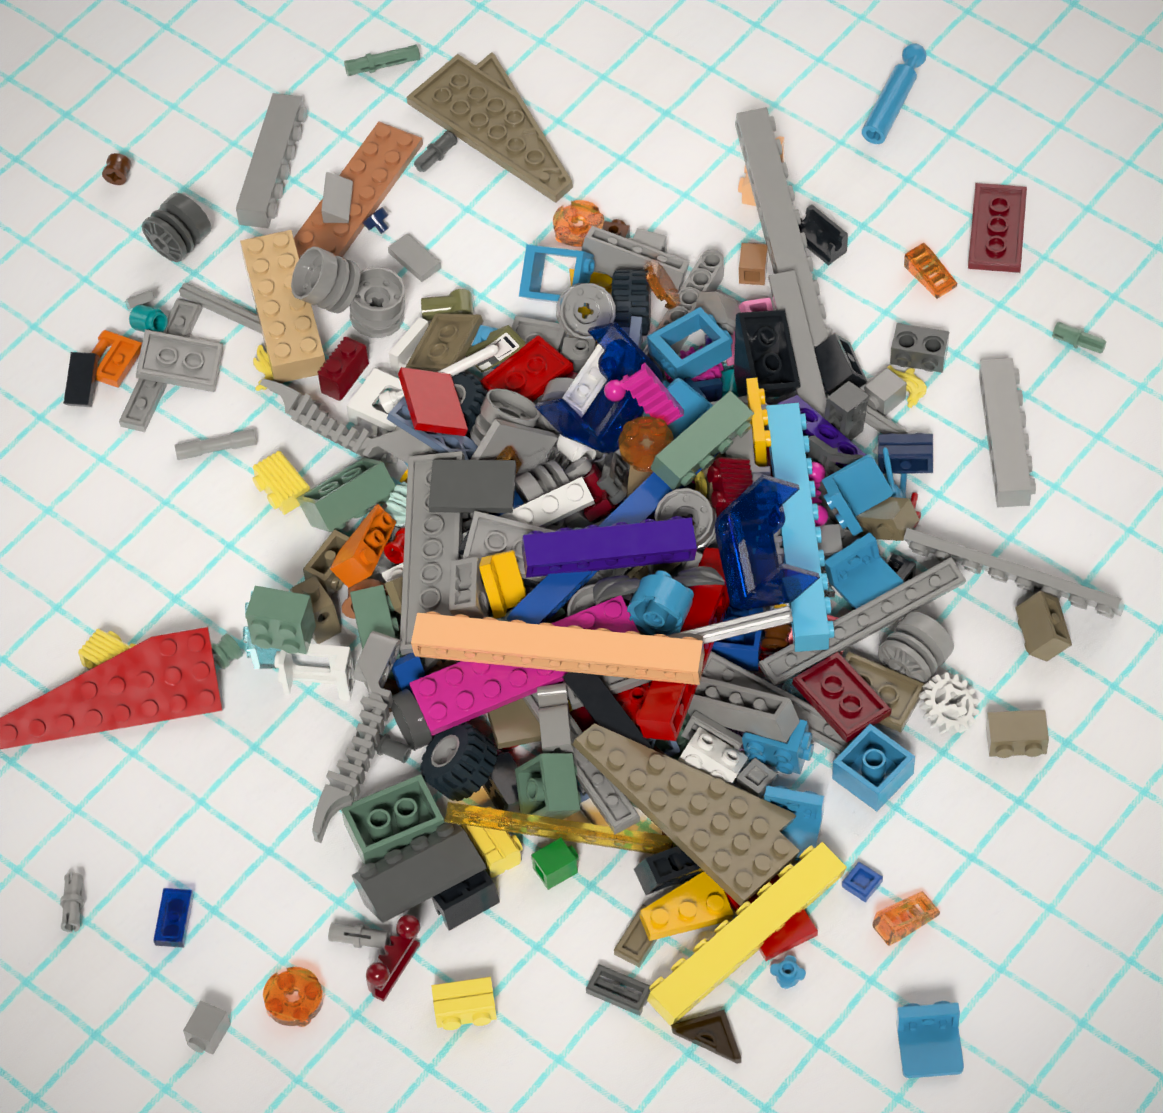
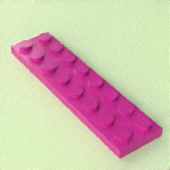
[409,596,639,736]

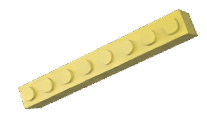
[647,842,847,1026]

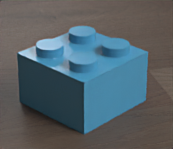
[832,724,915,812]

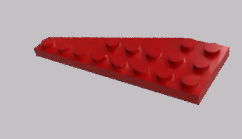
[0,627,223,750]

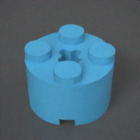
[627,571,694,636]

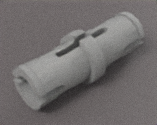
[60,872,84,932]
[328,923,391,949]

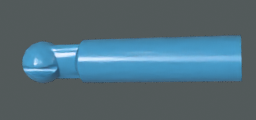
[862,43,927,144]

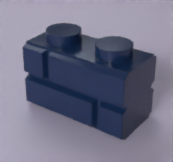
[878,433,933,474]

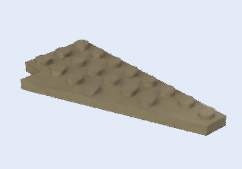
[406,52,573,203]
[572,723,800,906]

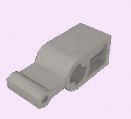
[537,683,574,756]

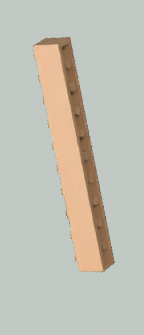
[411,612,705,685]

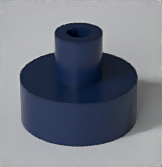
[362,207,389,234]

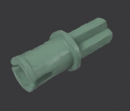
[1052,322,1106,353]

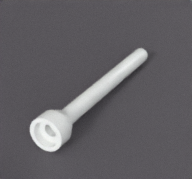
[379,344,499,414]

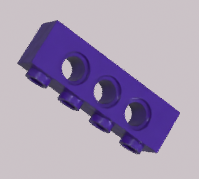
[777,395,866,469]

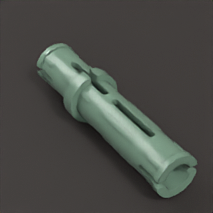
[344,44,420,76]

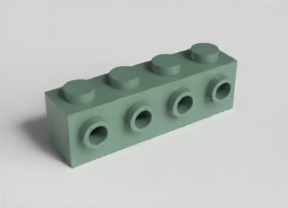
[650,391,754,491]

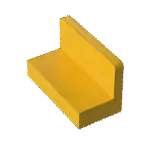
[479,550,527,619]

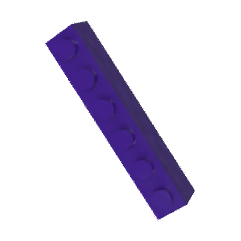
[521,516,697,578]

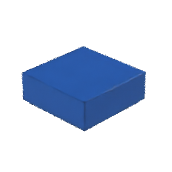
[842,862,883,903]

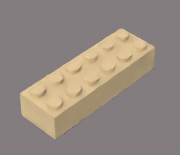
[240,230,325,383]

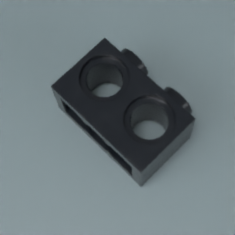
[634,846,702,895]

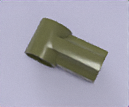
[421,289,473,321]

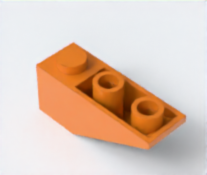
[330,504,397,588]

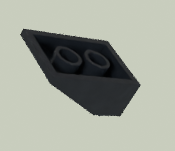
[734,310,801,398]

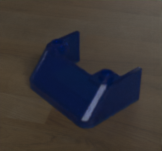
[535,322,663,453]
[715,474,820,611]

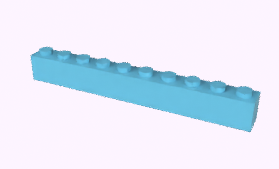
[766,403,834,652]

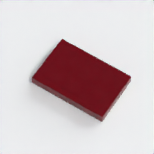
[792,651,892,743]

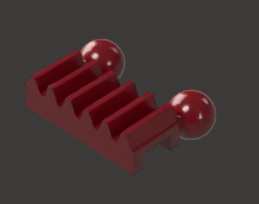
[366,915,420,1002]

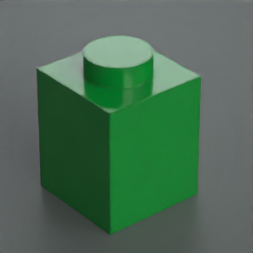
[531,838,579,890]

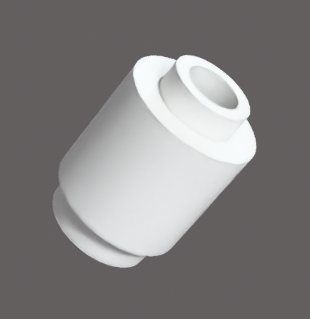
[557,428,596,463]

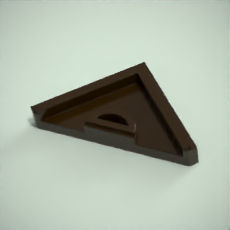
[671,1010,742,1064]

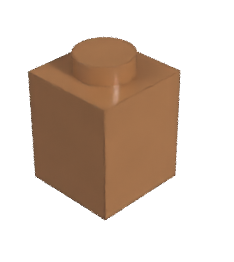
[739,243,768,285]

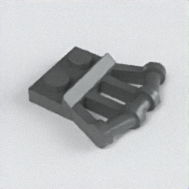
[805,435,864,524]

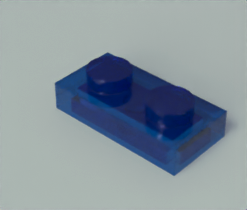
[153,888,194,948]

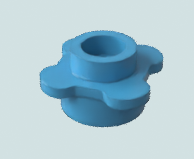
[770,955,806,989]

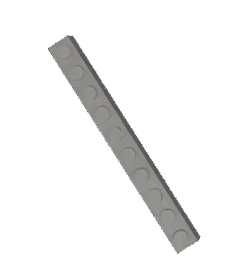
[735,107,832,348]

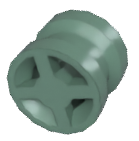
[211,634,243,669]

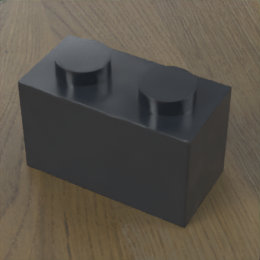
[814,333,867,395]

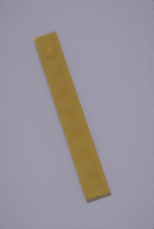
[444,802,677,854]

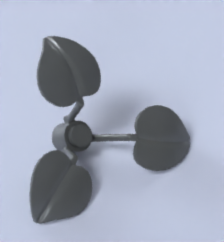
[593,565,725,605]

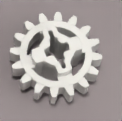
[919,672,979,736]

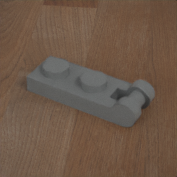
[596,451,629,505]

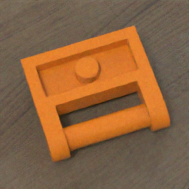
[91,330,142,388]

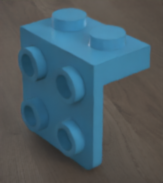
[643,378,713,441]
[822,455,893,536]
[825,532,904,609]
[742,719,814,774]
[764,786,824,861]
[896,1001,964,1078]

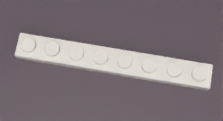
[381,477,595,583]

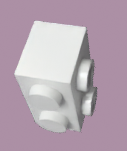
[678,727,748,785]

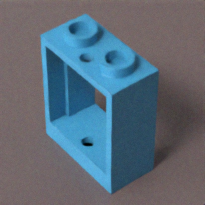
[519,244,595,307]
[647,307,733,381]

